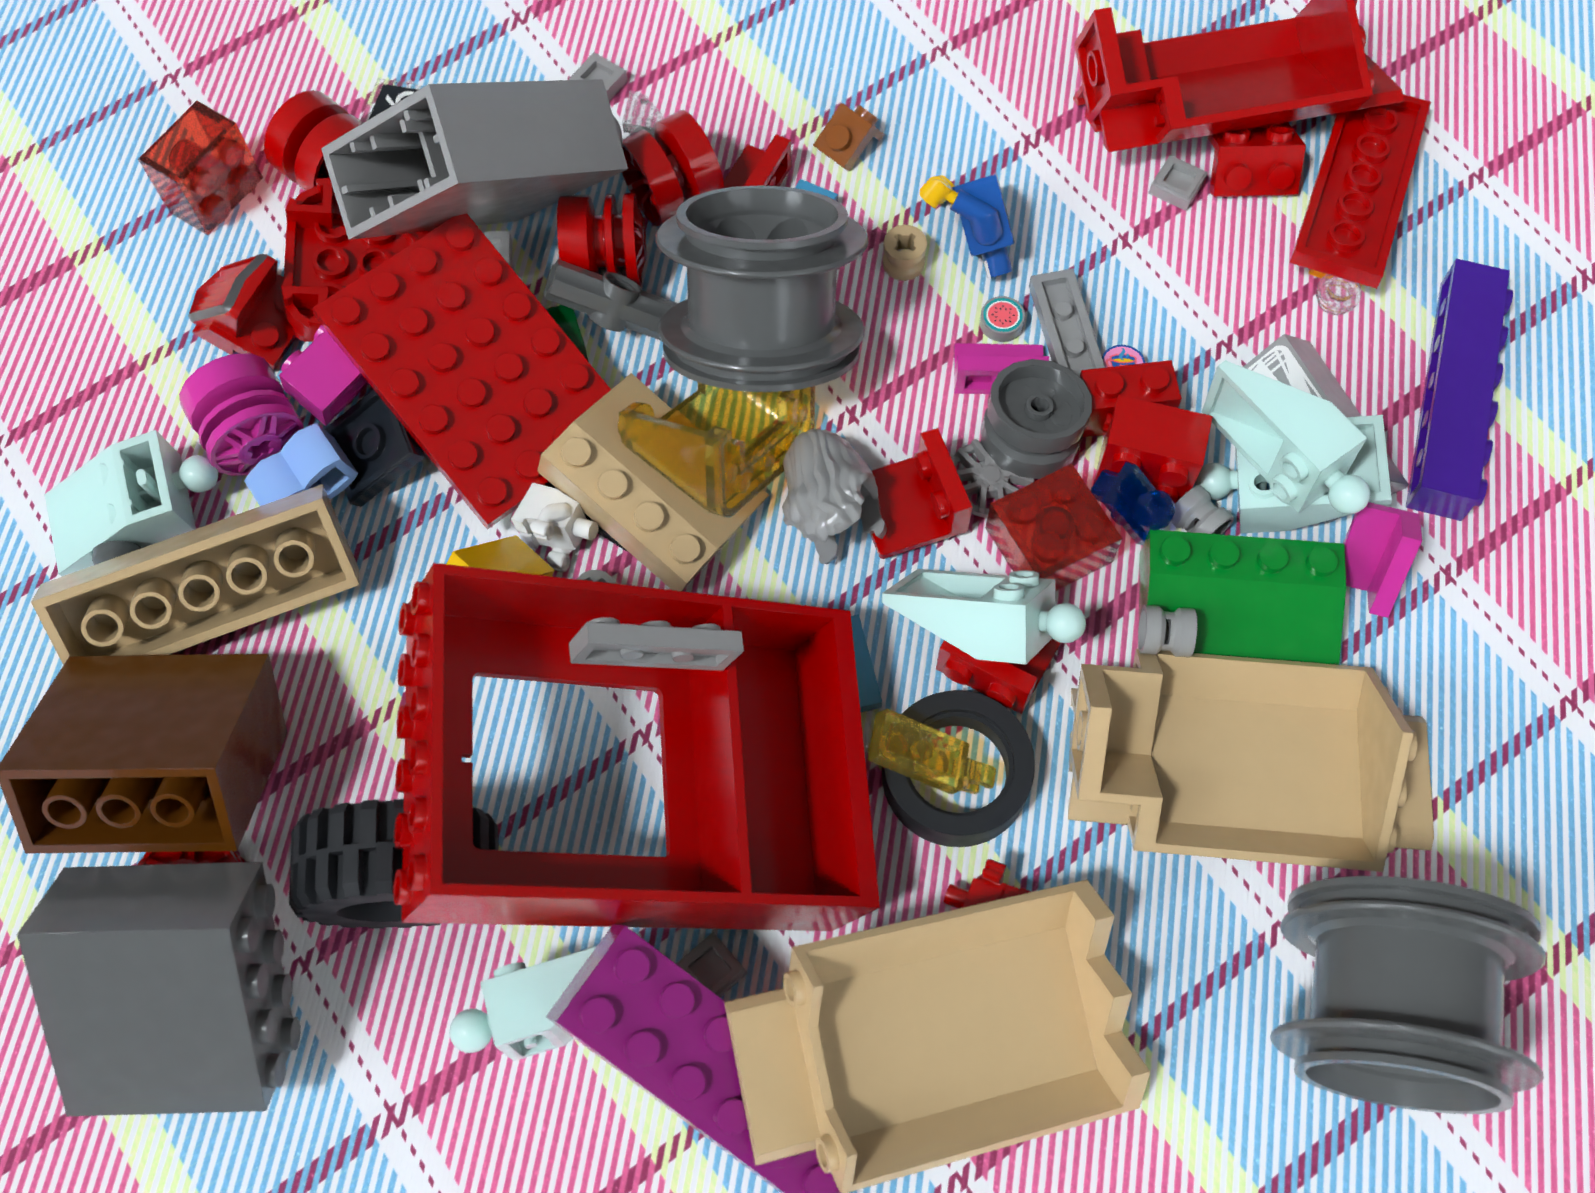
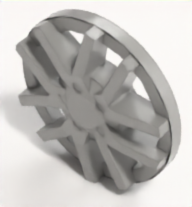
[952,439,1034,519]

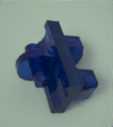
[1091,462,1176,546]

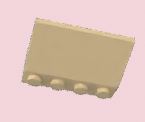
[538,373,769,591]

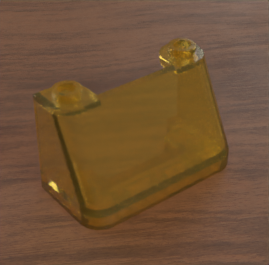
[617,382,815,518]

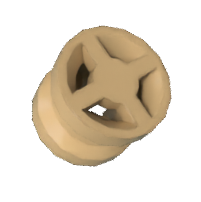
[882,225,927,281]

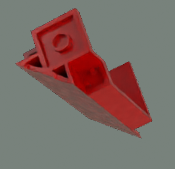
[1072,0,1405,152]

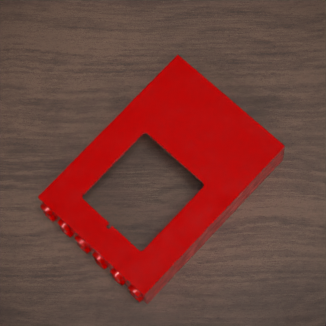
[393,563,880,931]

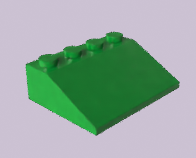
[1139,529,1346,665]

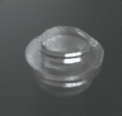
[1316,274,1362,315]

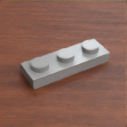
[1029,269,1105,377]
[569,617,744,671]

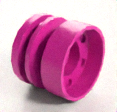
[179,353,304,476]

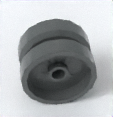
[981,359,1092,479]

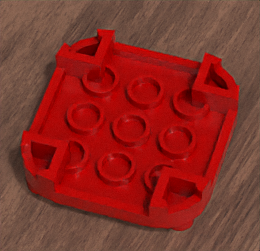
[281,178,430,342]

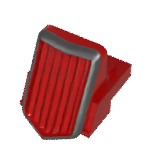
[189,254,296,370]

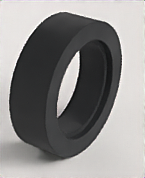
[882,690,1035,847]

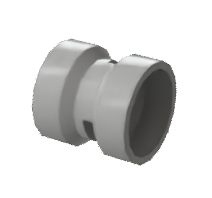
[1167,485,1234,535]
[1138,605,1197,658]

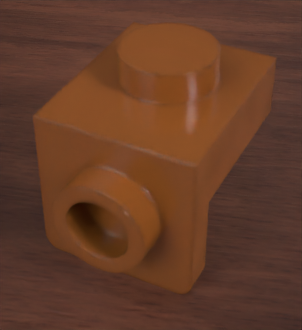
[813,102,885,171]

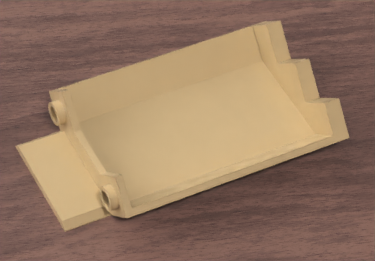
[724,880,1150,1193]

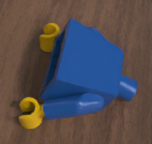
[919,174,1015,278]

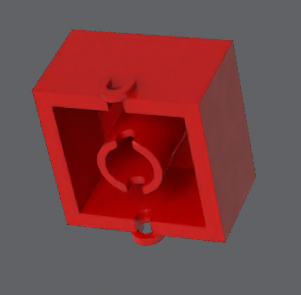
[1093,395,1213,508]

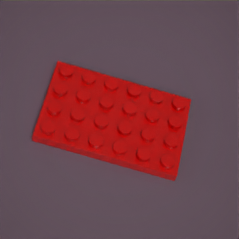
[312,214,611,530]

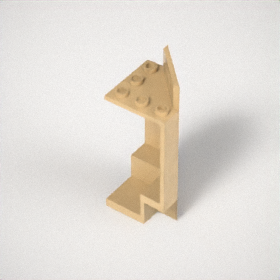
[1068,649,1434,872]

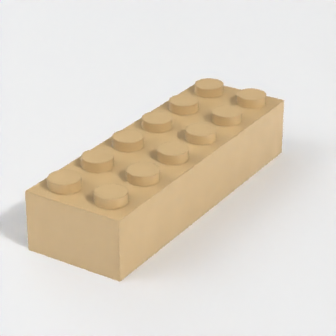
[31,484,359,665]

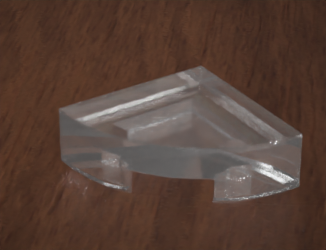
[622,91,663,135]

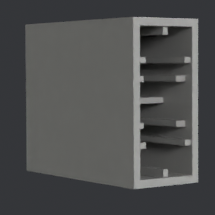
[321,79,628,240]

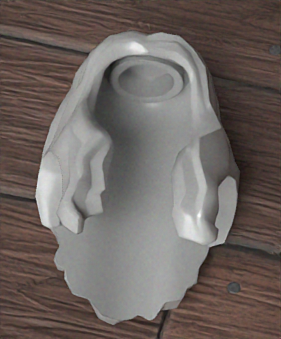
[782,429,887,564]

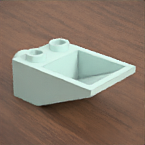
[1202,360,1370,514]
[1195,415,1392,534]
[45,430,218,576]
[882,569,1086,664]
[449,933,642,1061]

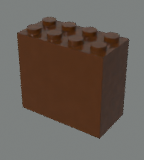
[0,654,287,854]

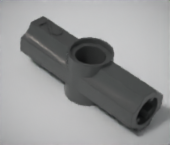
[544,259,678,341]

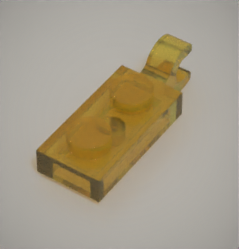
[867,709,996,794]

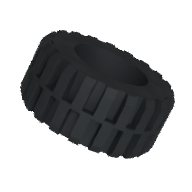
[289,799,499,929]

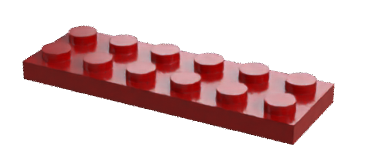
[1289,94,1431,289]

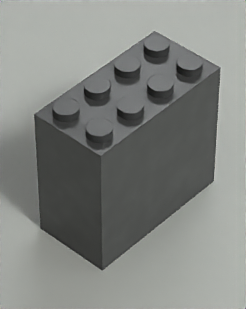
[17,862,301,1117]

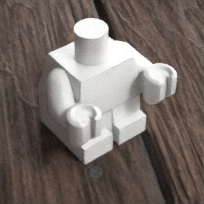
[511,483,598,572]

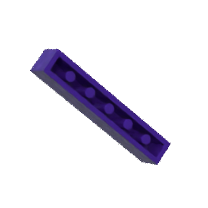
[1406,258,1513,521]

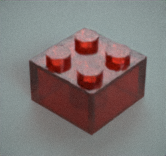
[138,100,263,235]
[985,463,1123,591]

